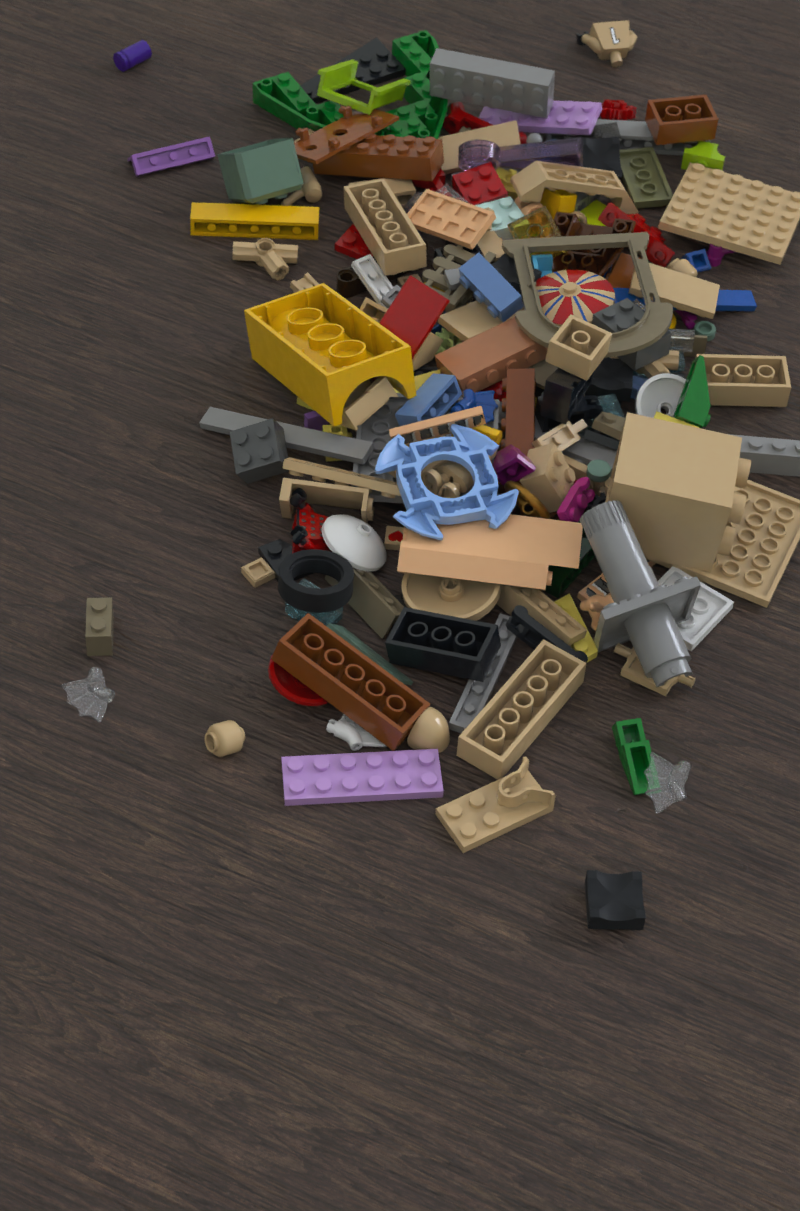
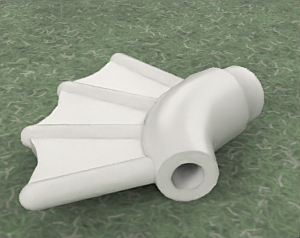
[326,714,387,751]

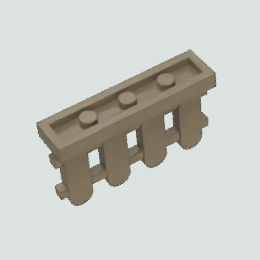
[422,244,496,313]

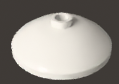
[635,373,686,418]
[321,514,387,572]

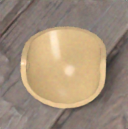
[407,707,450,753]

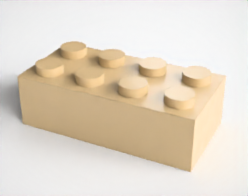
[695,354,791,407]

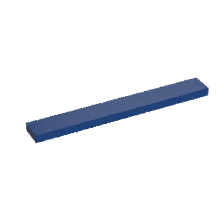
[613,288,757,311]

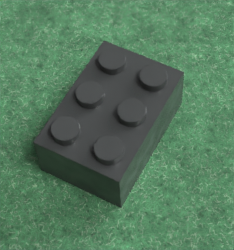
[592,298,672,371]

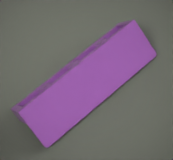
[127,136,215,177]

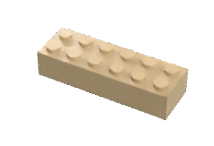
[344,178,427,276]
[456,639,587,780]

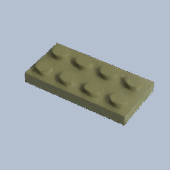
[620,147,673,209]

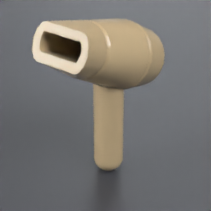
[281,166,322,206]

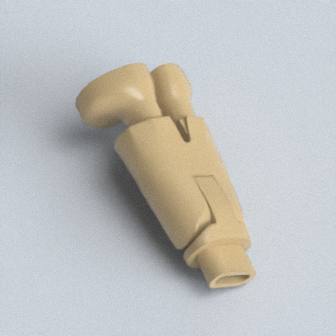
[421,452,497,498]

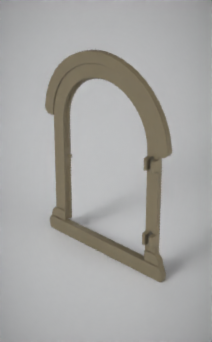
[502,232,673,358]

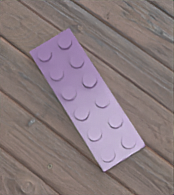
[478,100,602,135]
[281,749,444,806]

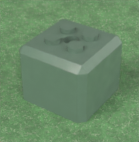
[217,138,304,205]

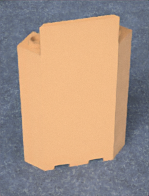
[397,514,583,591]

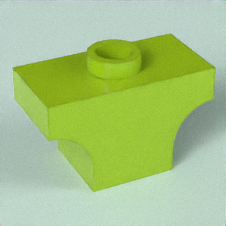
[681,141,725,171]

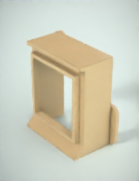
[340,376,398,430]

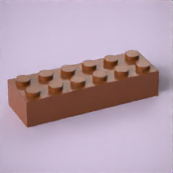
[312,133,444,181]
[271,613,430,751]

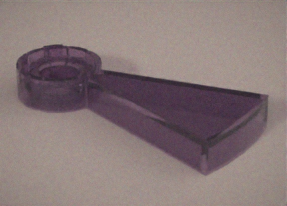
[458,137,583,171]

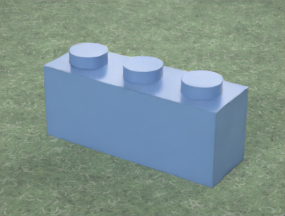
[458,253,523,322]
[395,373,462,426]

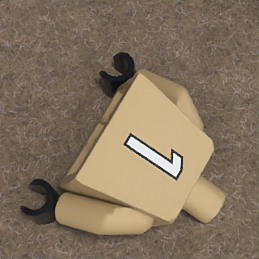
[576,20,637,67]

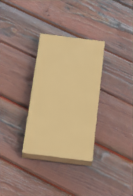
[438,120,523,174]
[629,263,720,319]
[438,300,525,342]

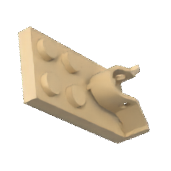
[435,756,556,853]

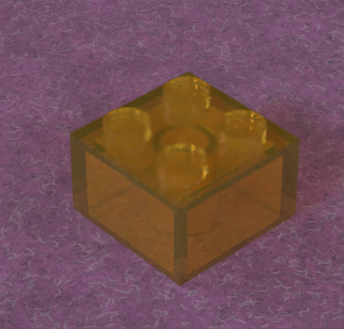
[507,205,567,259]

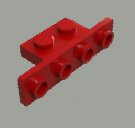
[598,203,675,268]

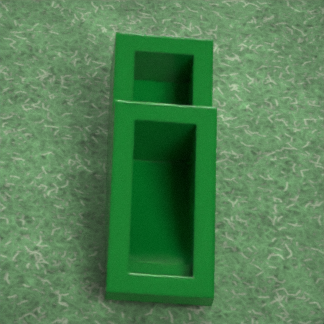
[612,718,660,796]

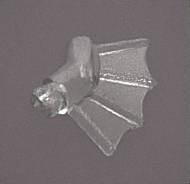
[62,667,115,723]
[644,752,691,814]

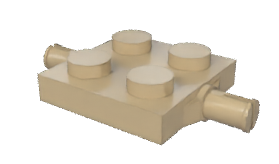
[614,643,696,696]

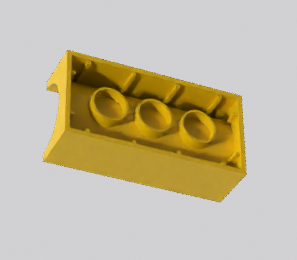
[244,283,416,427]

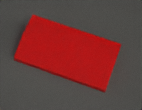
[379,275,450,359]

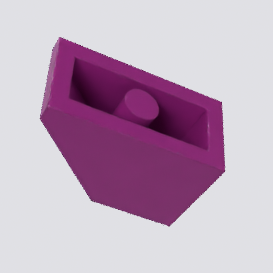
[492,444,536,485]

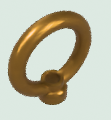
[504,480,550,519]

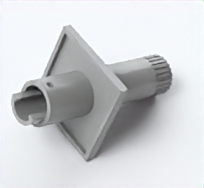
[580,500,701,687]

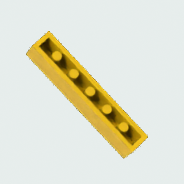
[190,202,319,240]

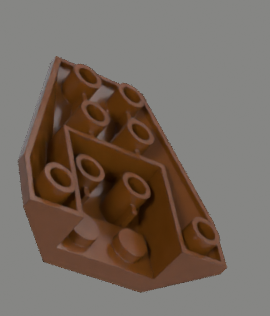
[549,212,636,277]

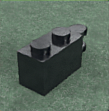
[535,395,604,432]

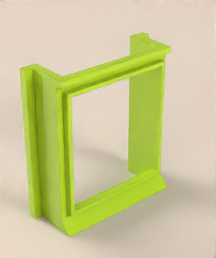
[317,59,411,115]

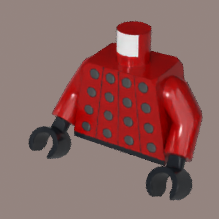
[290,488,332,554]

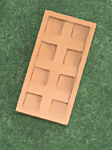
[407,189,496,250]

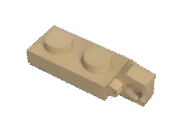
[532,419,588,452]

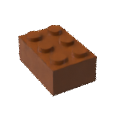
[645,95,718,145]

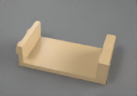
[279,478,374,524]

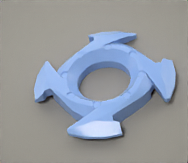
[375,424,519,540]

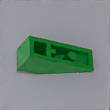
[673,355,711,428]

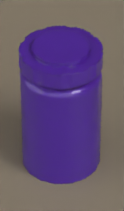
[113,40,152,72]

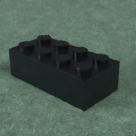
[385,607,501,682]

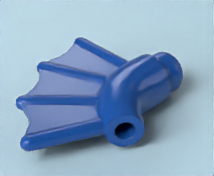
[451,389,498,425]

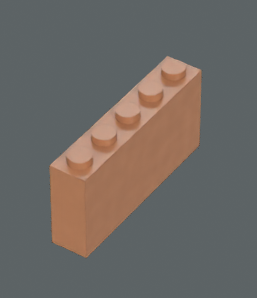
[434,317,548,397]

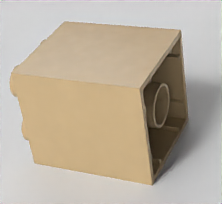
[605,412,751,572]

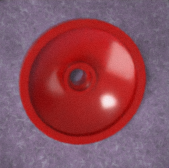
[268,654,329,706]

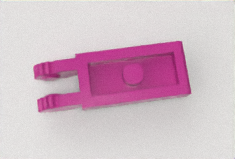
[557,477,595,522]

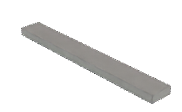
[199,407,374,465]

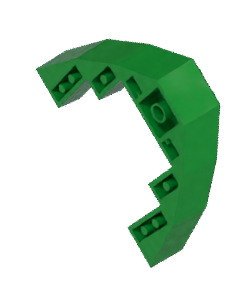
[253,30,448,139]

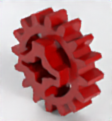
[599,99,636,121]

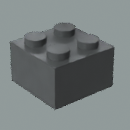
[230,418,289,484]

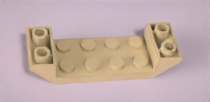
[510,161,639,214]

